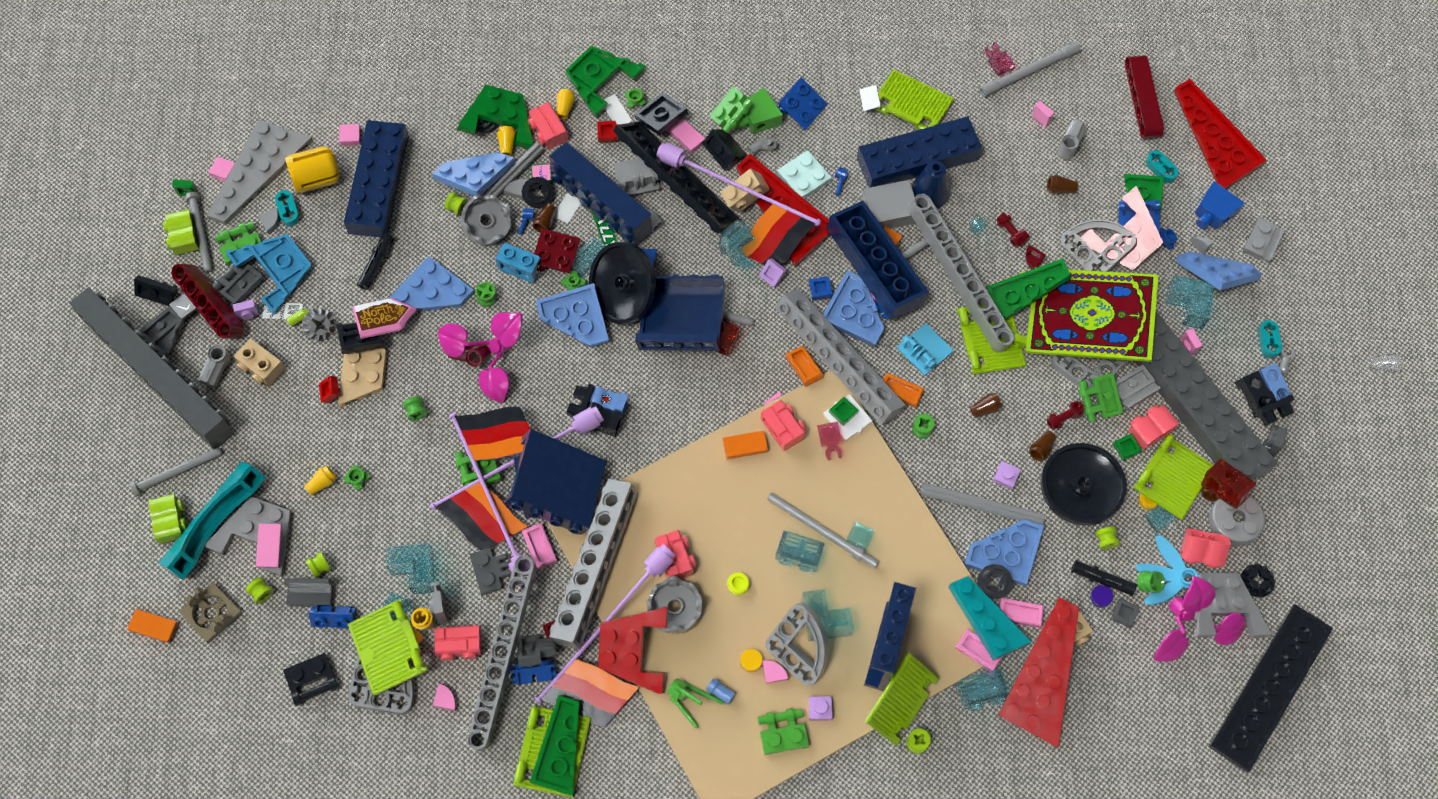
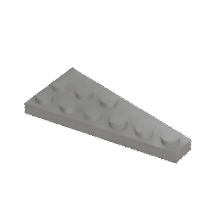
[207,120,313,225]

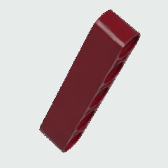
[1125,55,1164,139]
[171,263,244,339]

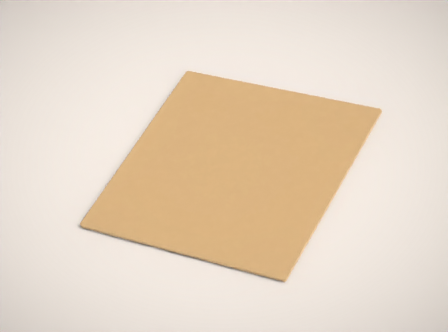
[547,370,983,799]

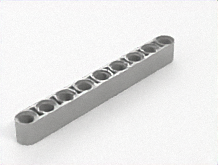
[909,194,1014,353]
[467,555,537,751]

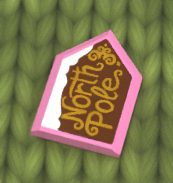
[352,298,417,339]

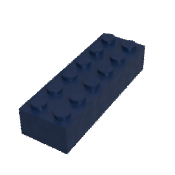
[857,116,982,188]
[344,120,409,237]
[549,142,652,246]
[826,201,929,320]

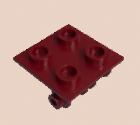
[534,228,581,274]

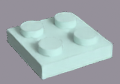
[777,150,832,199]

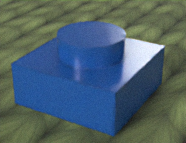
[809,276,832,301]

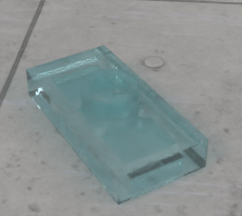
[571,236,606,277]

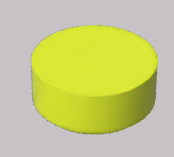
[728,573,749,596]

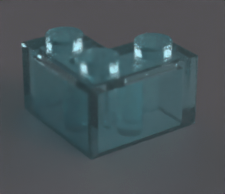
[1165,275,1214,329]
[386,544,434,595]
[801,589,854,642]

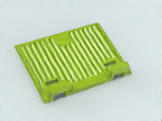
[874,69,955,130]
[956,305,1026,375]
[1133,434,1215,520]
[348,599,428,696]
[865,653,939,745]
[513,706,591,798]

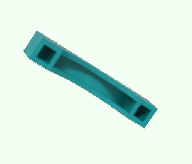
[158,462,266,580]

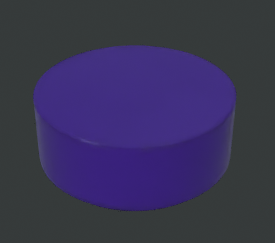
[1090,585,1113,608]

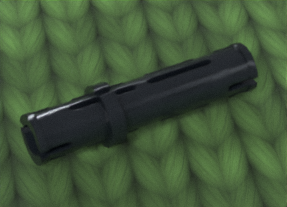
[356,233,394,290]
[1071,560,1137,596]

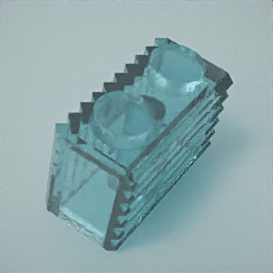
[775,530,825,573]
[956,669,1009,712]

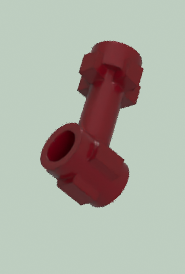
[996,213,1029,248]
[1046,401,1084,430]

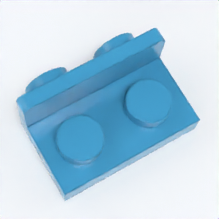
[495,243,540,284]

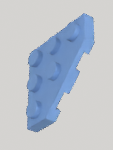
[432,152,515,196]
[1176,252,1262,291]
[389,256,475,311]
[823,270,884,347]
[535,283,610,347]
[964,519,1044,586]

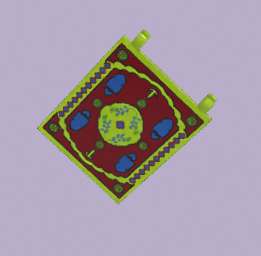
[1012,269,1158,362]

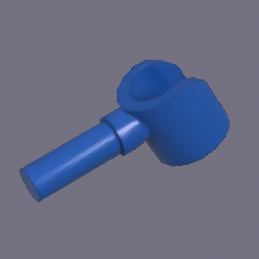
[835,167,848,196]
[518,208,535,235]

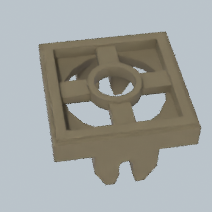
[179,582,242,644]

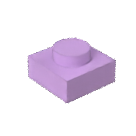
[759,258,787,287]
[233,299,259,320]
[993,461,1021,490]
[809,696,832,721]

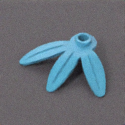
[1135,535,1199,605]

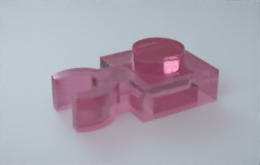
[984,42,1015,76]
[817,421,842,460]

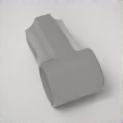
[1058,120,1087,160]
[198,344,232,388]

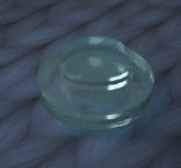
[968,216,986,234]

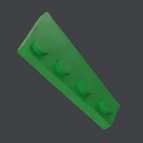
[1124,174,1164,214]
[986,258,1071,320]
[529,695,579,796]

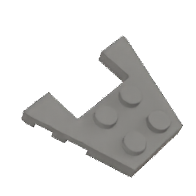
[205,496,292,577]
[1194,572,1271,638]

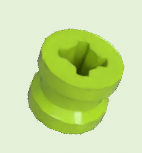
[444,192,468,216]
[1095,527,1121,550]
[305,551,331,578]
[245,577,274,604]
[906,728,931,754]

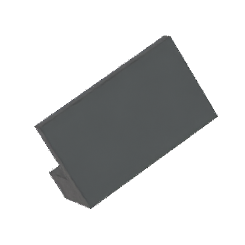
[284,578,334,607]

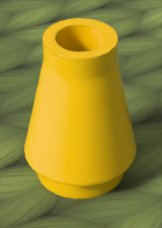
[557,89,576,119]
[497,126,516,156]
[304,465,337,495]
[411,607,436,630]

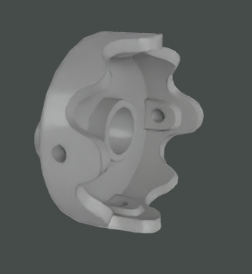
[460,194,511,245]
[1208,492,1265,546]
[647,576,702,634]

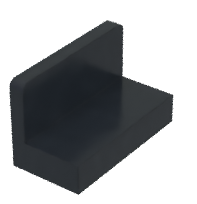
[702,129,748,171]

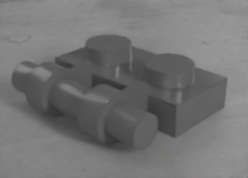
[212,263,264,304]

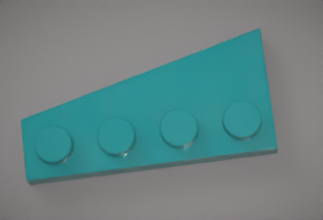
[948,576,1031,661]

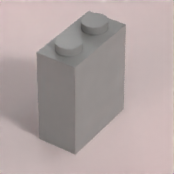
[860,180,916,229]

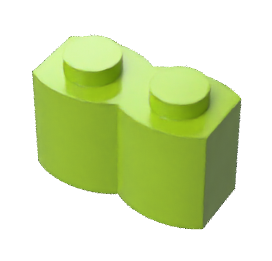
[163,209,199,255]
[149,494,188,544]

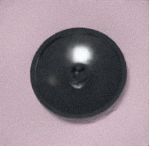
[589,242,656,324]
[1040,443,1127,526]

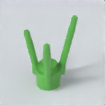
[667,678,724,728]

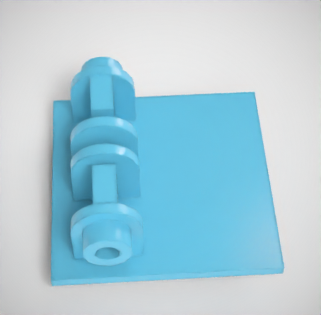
[896,323,954,376]

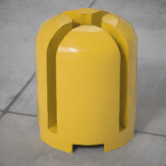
[285,146,340,194]

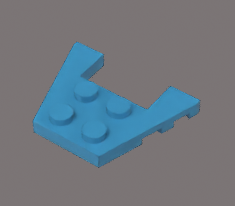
[225,234,312,315]

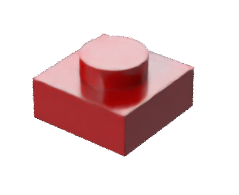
[597,121,618,143]
[319,376,340,404]

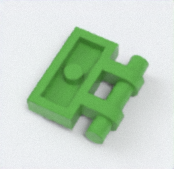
[709,86,753,133]
[215,221,262,266]
[1078,373,1123,422]
[455,451,502,486]
[758,708,809,755]

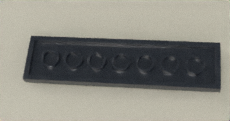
[613,121,744,234]
[1208,604,1333,773]

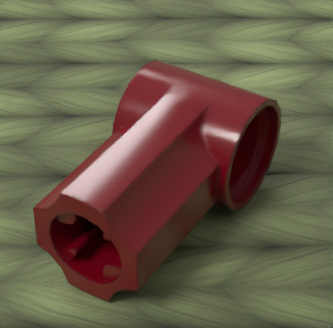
[446,345,491,367]

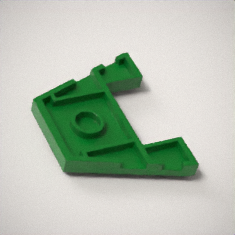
[565,46,646,118]
[457,84,533,149]

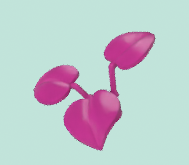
[438,312,522,403]
[1153,576,1246,662]

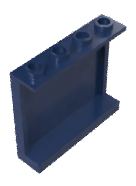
[635,274,726,351]
[504,429,607,535]
[864,582,916,692]

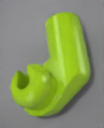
[286,309,318,327]

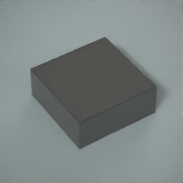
[1110,598,1140,628]

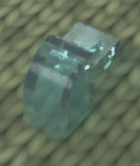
[719,220,754,269]

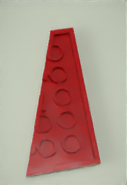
[1174,79,1267,189]
[737,154,830,267]
[998,597,1079,748]

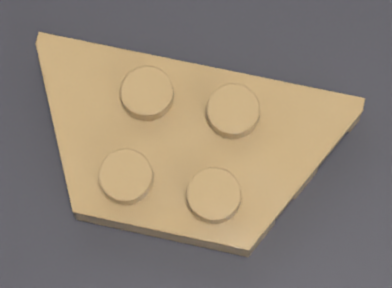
[338,348,387,407]

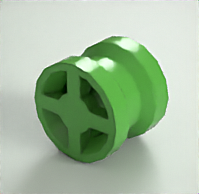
[475,282,497,307]
[403,396,428,421]
[912,414,934,439]
[1137,571,1165,593]

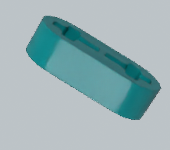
[1145,150,1179,183]
[275,190,300,227]
[1258,320,1282,359]

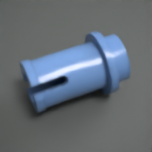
[706,678,735,705]

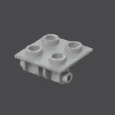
[613,158,660,196]

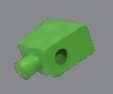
[737,88,783,134]

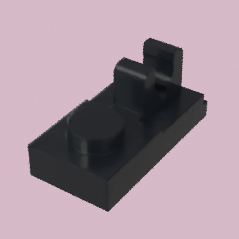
[134,275,178,307]

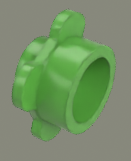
[625,88,646,108]
[561,271,585,291]
[344,466,370,490]

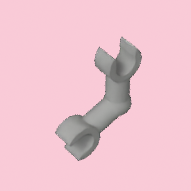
[1259,347,1295,375]

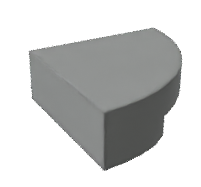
[504,179,528,199]
[258,207,279,234]
[1190,235,1213,254]

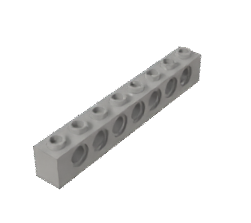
[775,289,905,425]
[549,479,638,650]

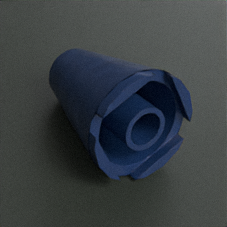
[911,161,950,209]

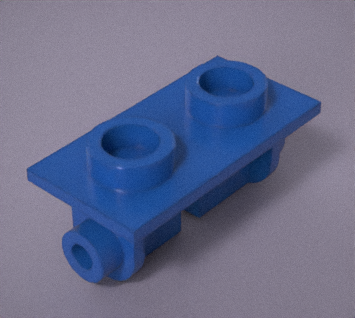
[308,605,356,629]
[510,658,557,685]

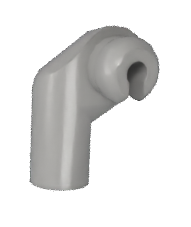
[747,137,777,155]

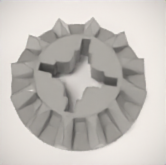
[302,308,335,341]

